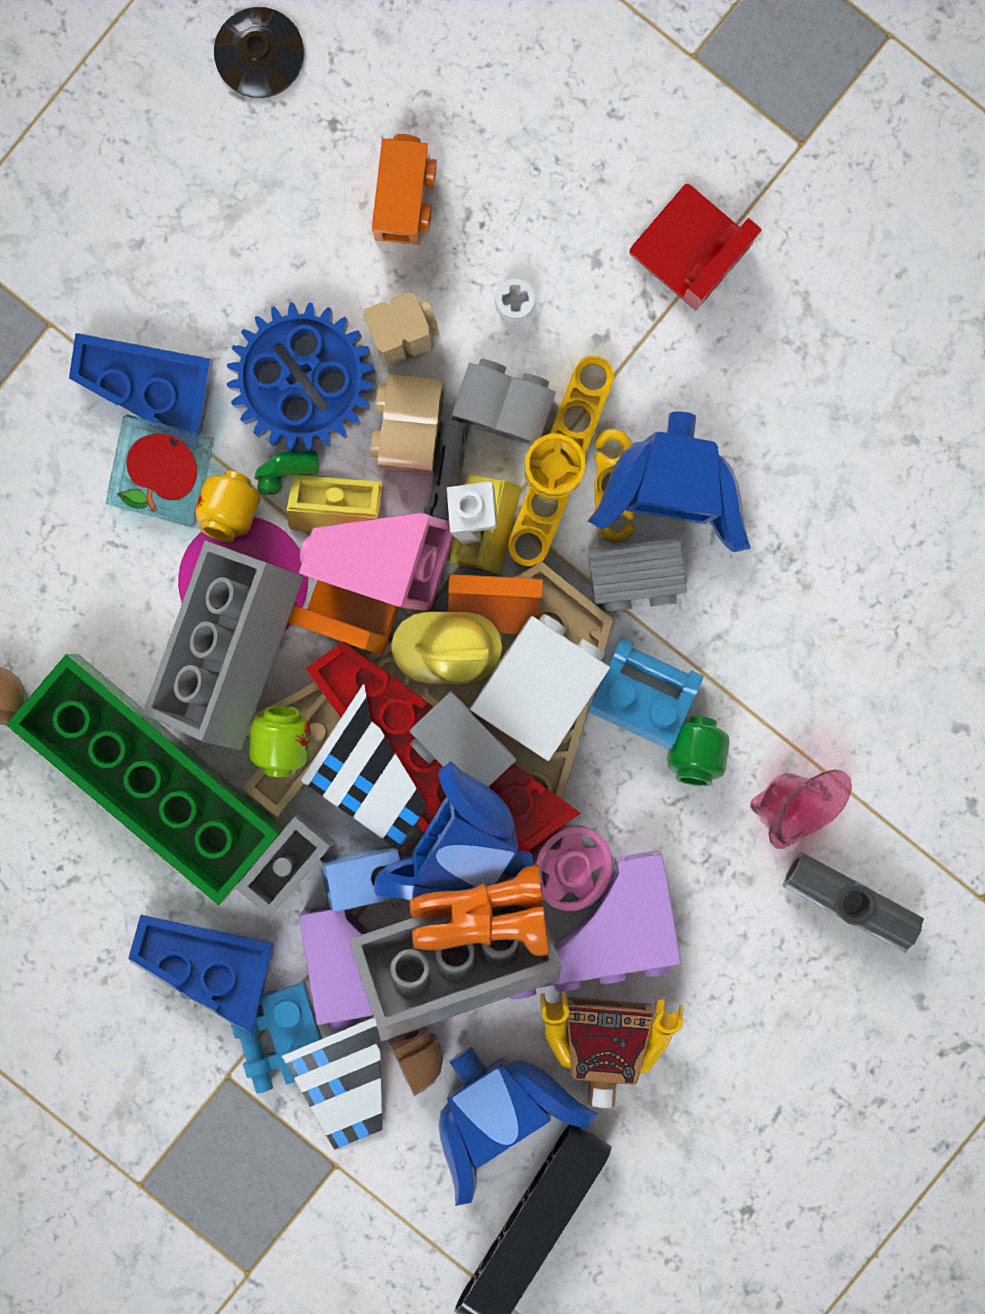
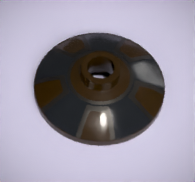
[214,7,304,98]

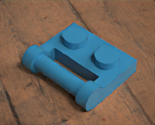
[587,637,704,750]

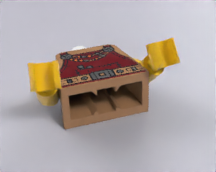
[540,991,684,1108]

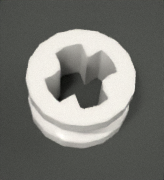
[495,278,536,322]

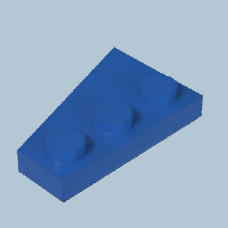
[69,333,213,449]
[128,915,274,1036]

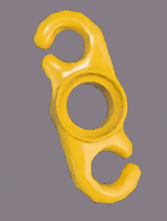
[594,429,635,543]

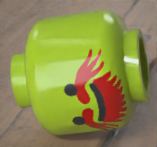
[249,706,311,777]

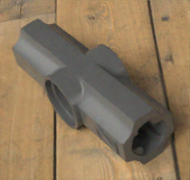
[782,852,924,953]

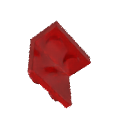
[629,184,762,311]

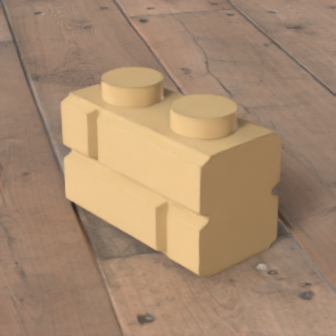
[364,291,440,369]

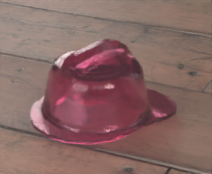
[750,769,852,849]

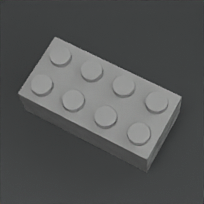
[143,541,304,751]
[349,906,562,1041]

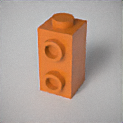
[372,134,437,245]

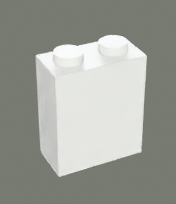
[469,613,610,761]

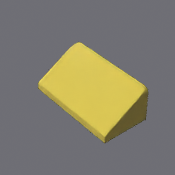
[287,474,383,532]
[447,474,521,574]

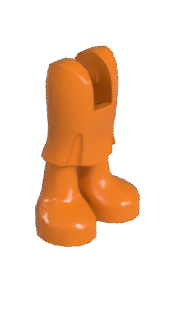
[409,865,549,956]

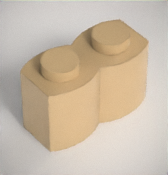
[370,374,445,475]

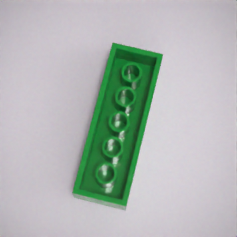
[6,654,285,906]

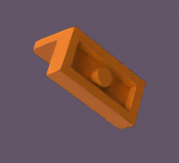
[448,574,543,634]
[288,580,399,655]

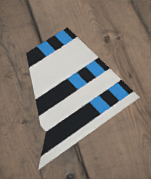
[300,684,427,849]
[282,1018,382,1150]

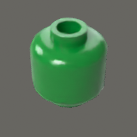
[667,716,730,786]

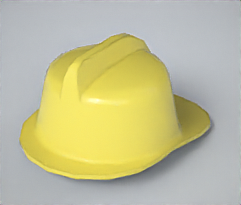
[391,611,502,684]

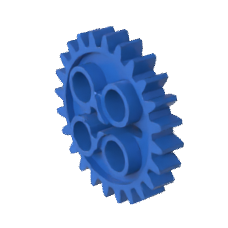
[227,302,375,452]

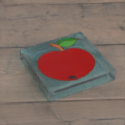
[105,414,215,528]

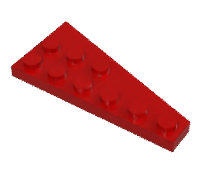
[305,642,580,852]

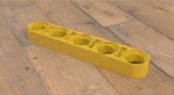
[508,356,614,568]

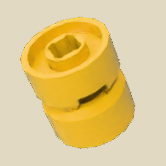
[524,434,585,500]

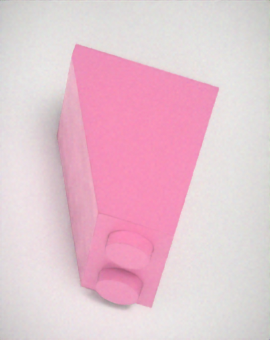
[299,513,454,611]

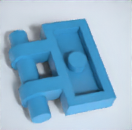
[231,981,322,1094]

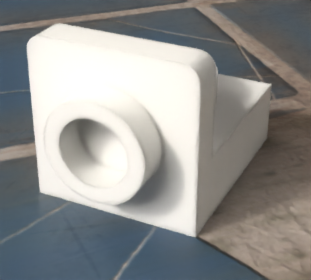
[447,482,497,545]

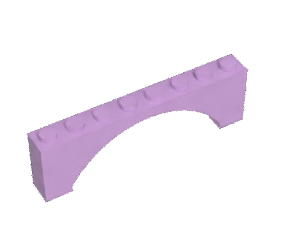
[299,850,681,1029]

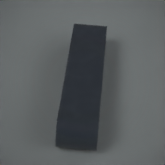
[454,1124,612,1314]

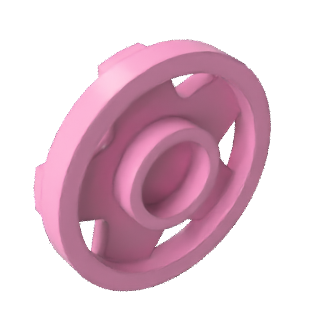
[532,825,612,911]

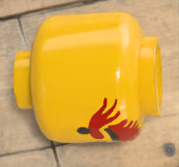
[193,471,260,542]

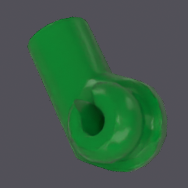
[254,451,319,495]

